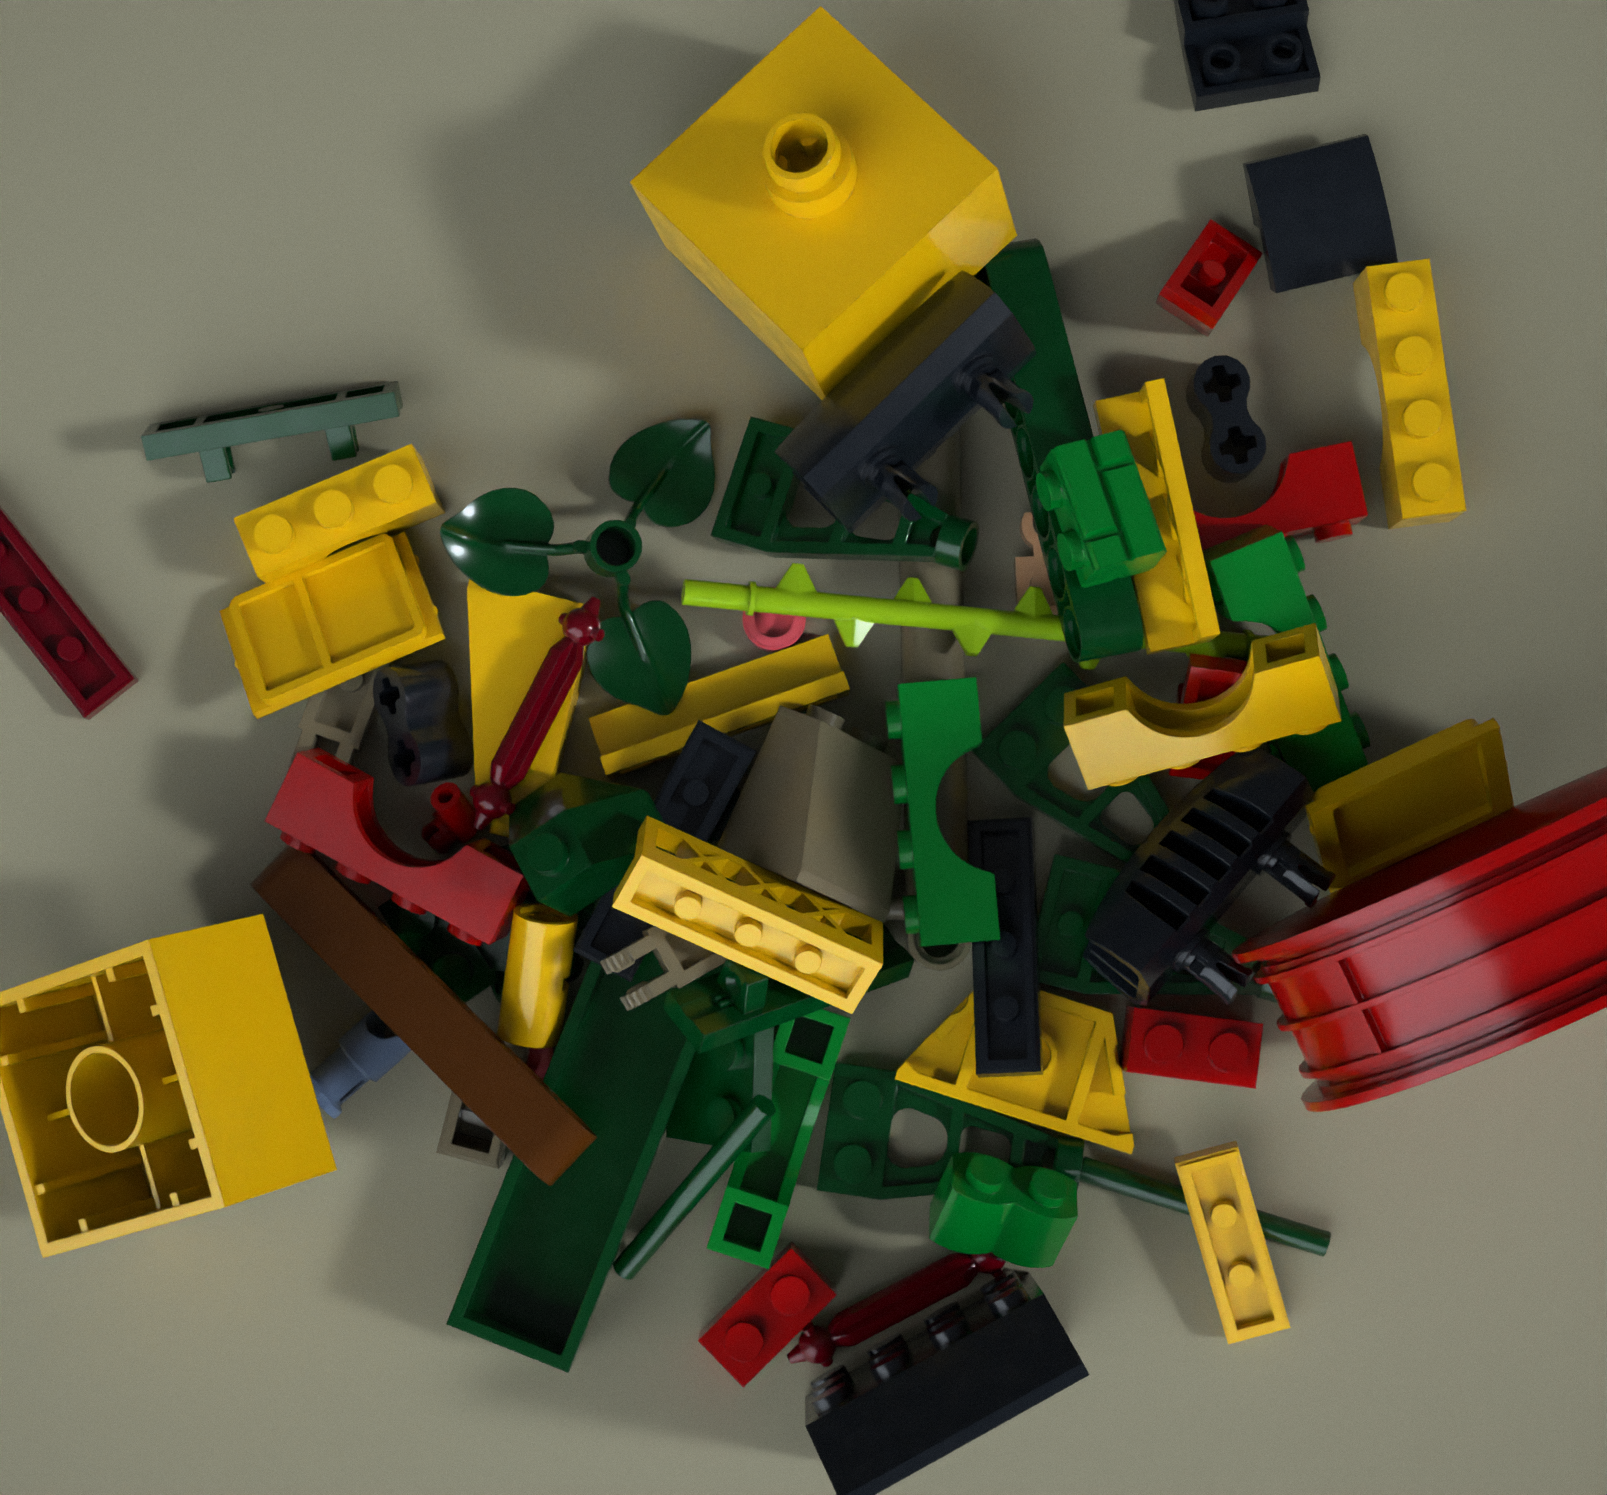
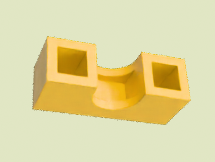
[233,443,445,583]

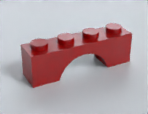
[1193,441,1368,551]
[264,747,531,946]

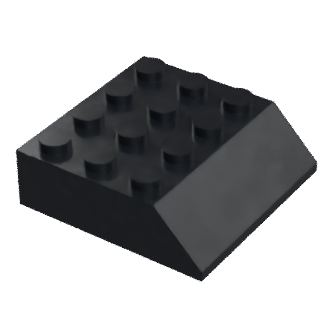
[805,1270,1090,1495]

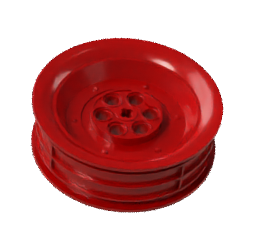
[1231,766,1607,1112]

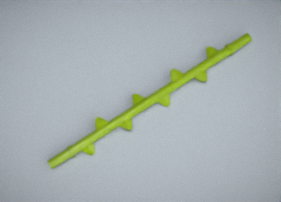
[681,563,1268,670]

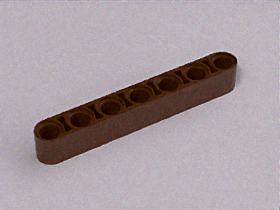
[250,845,597,1186]

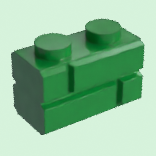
[1036,430,1167,588]

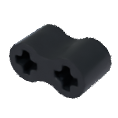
[1186,355,1266,483]
[373,659,474,786]

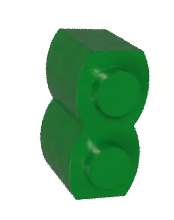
[929,1152,1078,1268]

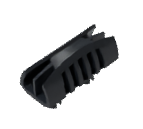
[774,270,1036,534]
[1082,747,1336,1006]

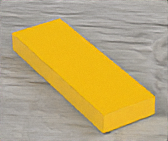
[1174,1141,1291,1344]

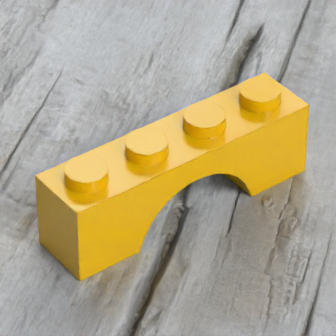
[1353,258,1466,530]
[1064,623,1342,790]

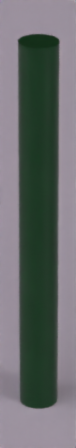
[613,1095,776,1280]
[1080,1156,1331,1257]

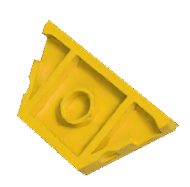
[894,990,1134,1154]

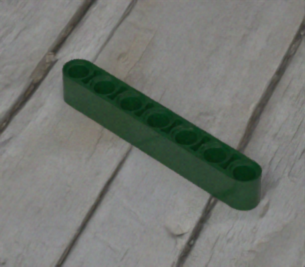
[974,238,1144,663]

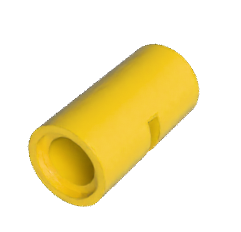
[497,903,578,1048]

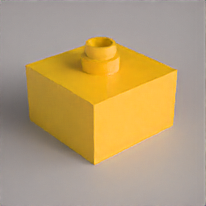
[630,6,1017,400]
[0,914,337,1258]

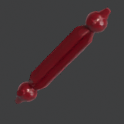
[470,596,605,831]
[787,1252,1006,1367]

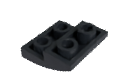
[1174,0,1321,112]
[1243,134,1398,293]

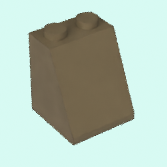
[717,704,902,923]

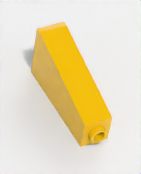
[467,579,599,838]

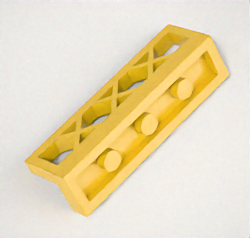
[1093,378,1221,655]
[588,634,850,779]
[612,816,883,1014]

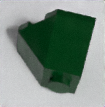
[509,773,668,917]

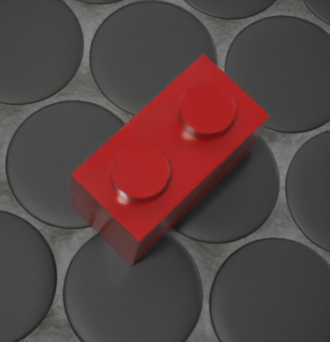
[1119,1006,1264,1089]
[698,1241,837,1388]

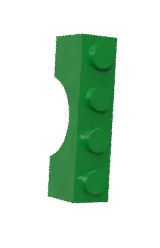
[1202,524,1370,792]
[885,677,1000,947]
[706,1009,851,1269]

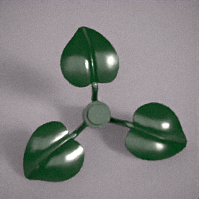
[440,419,715,716]

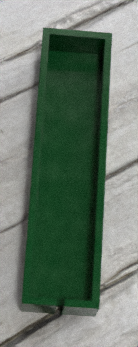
[446,877,733,1373]

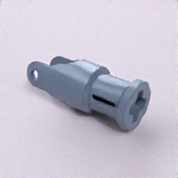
[309,1010,411,1119]

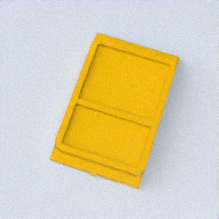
[219,531,446,719]
[1305,718,1514,893]

